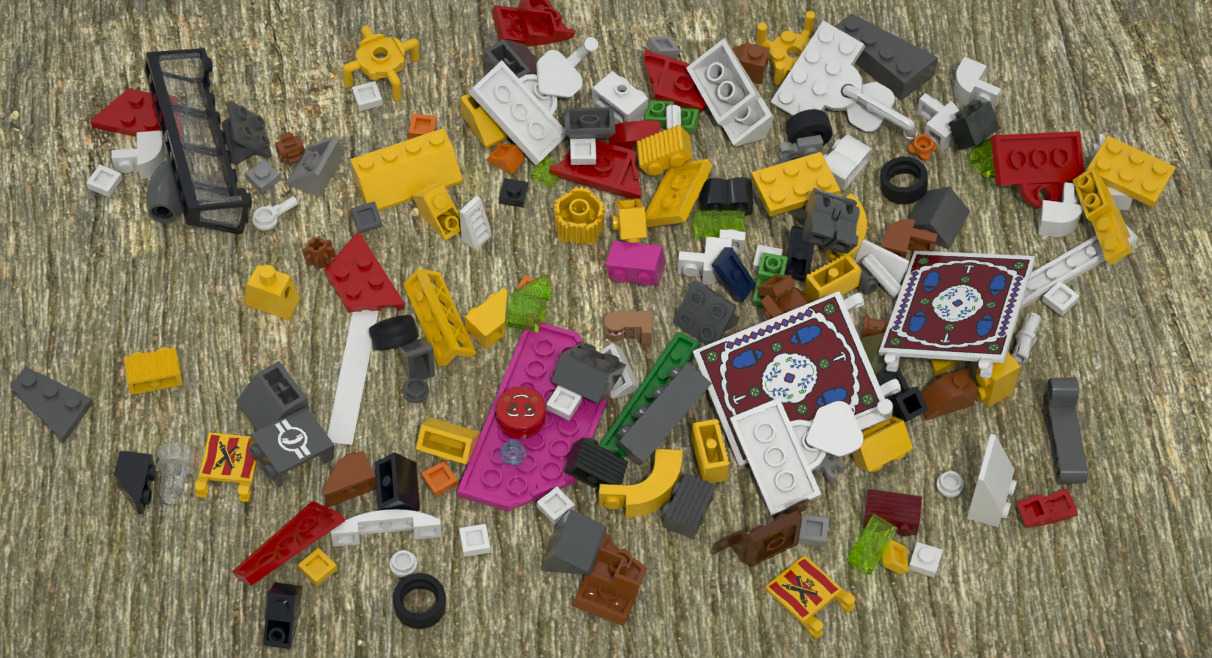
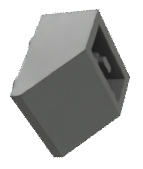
[483,39,538,78]
[551,343,626,403]
[236,361,309,431]

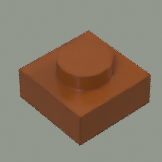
[757,275,794,298]

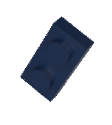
[711,247,756,302]

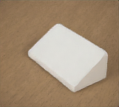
[855,239,909,285]
[599,343,640,399]

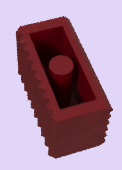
[863,489,922,537]

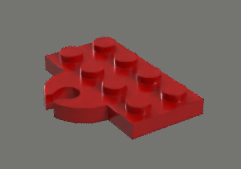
[990,131,1085,209]

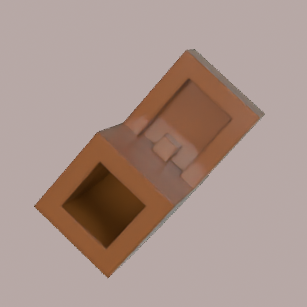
[882,219,938,259]
[761,287,811,320]

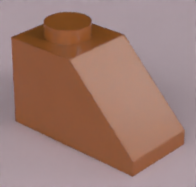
[731,43,770,84]
[921,368,978,421]
[323,450,376,507]

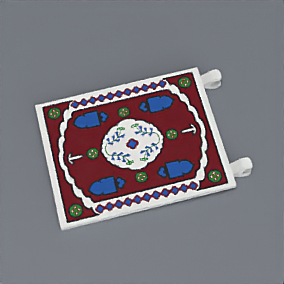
[879,251,1035,378]
[693,291,901,467]

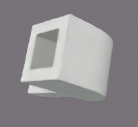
[953,56,1001,110]
[916,93,959,152]
[112,131,165,179]
[1038,182,1083,237]
[677,237,732,285]

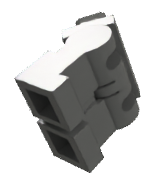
[801,188,860,254]

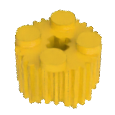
[554,186,605,245]

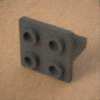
[222,101,272,165]
[673,280,740,345]

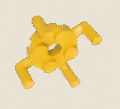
[756,11,815,85]
[342,25,420,101]

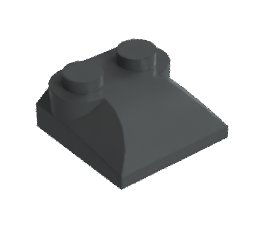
[564,107,615,139]

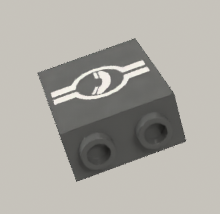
[249,407,334,488]

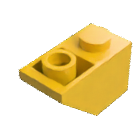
[460,93,507,149]
[411,183,461,240]
[465,288,508,350]

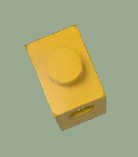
[244,265,300,320]

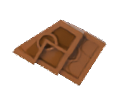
[572,533,647,626]

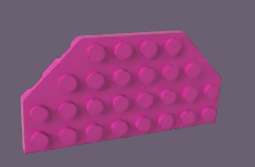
[457,319,611,512]

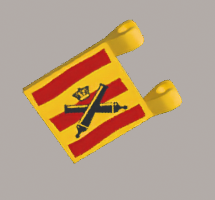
[195,432,258,502]
[765,555,856,639]

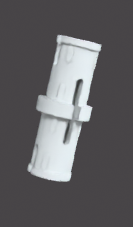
[1012,312,1041,363]

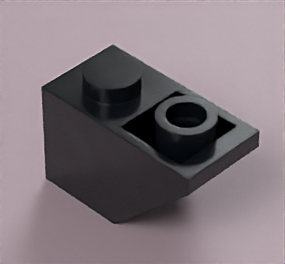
[114,451,158,514]
[263,582,303,649]

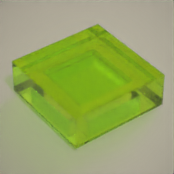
[531,156,565,189]

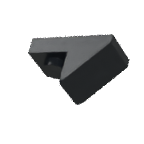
[785,226,814,281]

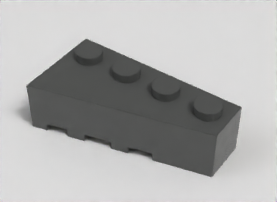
[835,14,938,101]
[616,363,712,466]

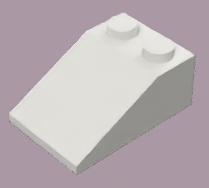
[967,434,1017,527]

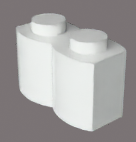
[823,134,872,191]

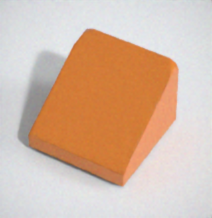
[487,143,525,174]

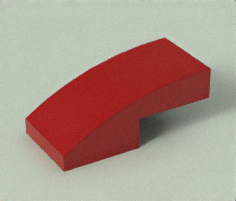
[609,121,661,150]
[1016,489,1078,528]

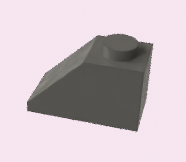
[399,337,435,380]

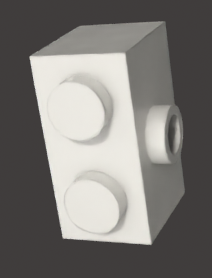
[592,71,648,123]

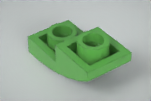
[644,100,700,134]
[752,252,788,308]

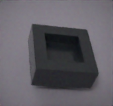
[499,178,529,208]

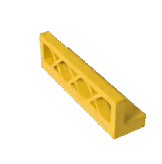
[403,268,476,366]

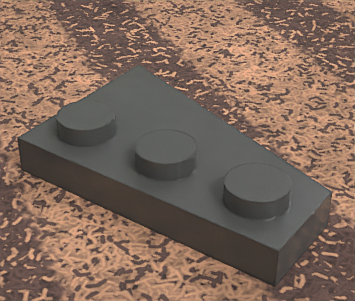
[10,367,93,444]

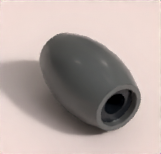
[146,160,182,223]

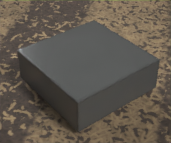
[350,201,383,233]

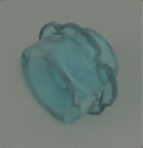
[500,440,526,466]

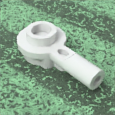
[252,196,298,231]

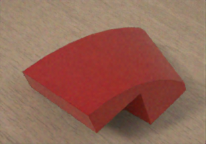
[492,0,575,46]

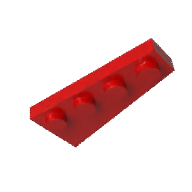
[232,501,345,586]

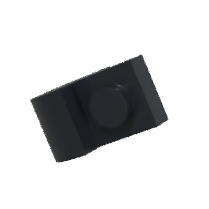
[875,366,929,422]

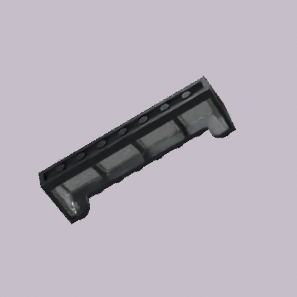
[144,48,252,234]

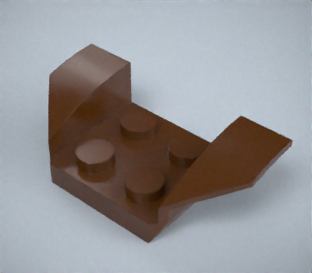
[711,498,810,567]

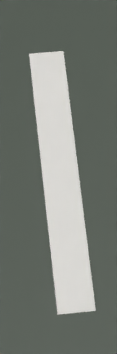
[328,310,379,445]

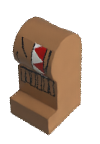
[604,311,652,345]

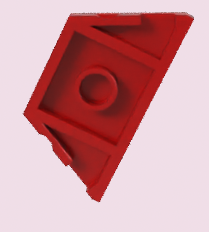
[643,50,708,114]
[90,88,183,145]
[549,140,642,200]
[324,232,405,313]

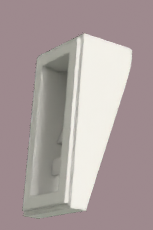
[460,196,491,250]

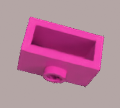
[605,241,666,286]

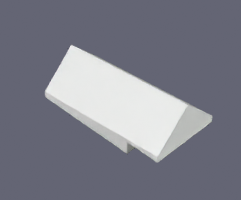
[686,38,774,147]

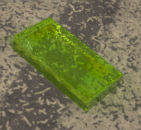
[694,210,745,237]
[846,513,898,575]

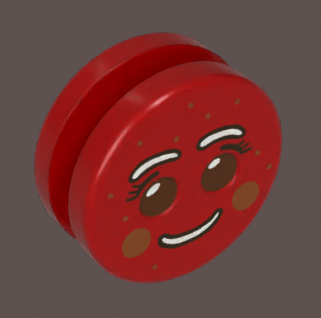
[496,386,546,439]

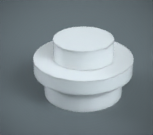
[936,471,964,497]
[389,550,417,577]

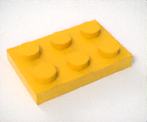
[1086,135,1176,208]
[751,152,841,217]
[645,159,713,227]

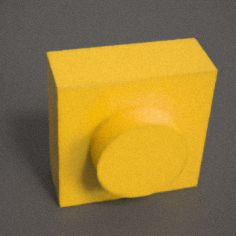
[881,538,909,575]
[298,548,337,587]

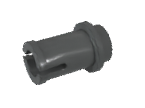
[856,262,878,294]

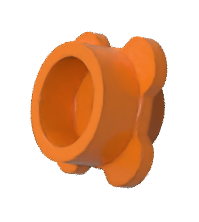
[908,134,937,160]

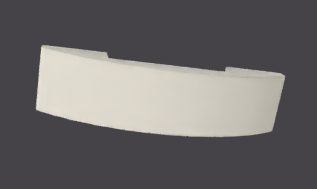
[331,509,442,547]

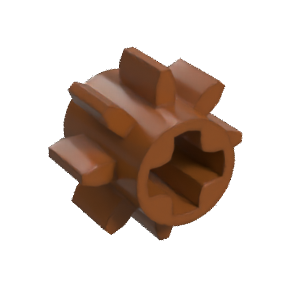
[275,132,305,164]
[302,237,336,269]

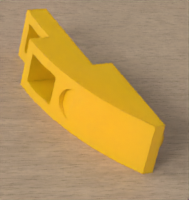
[1073,167,1132,265]

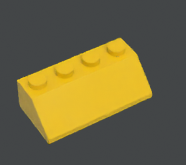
[350,128,463,212]

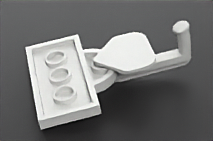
[770,21,918,140]
[468,37,598,165]
[730,398,893,517]

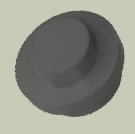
[403,378,429,403]

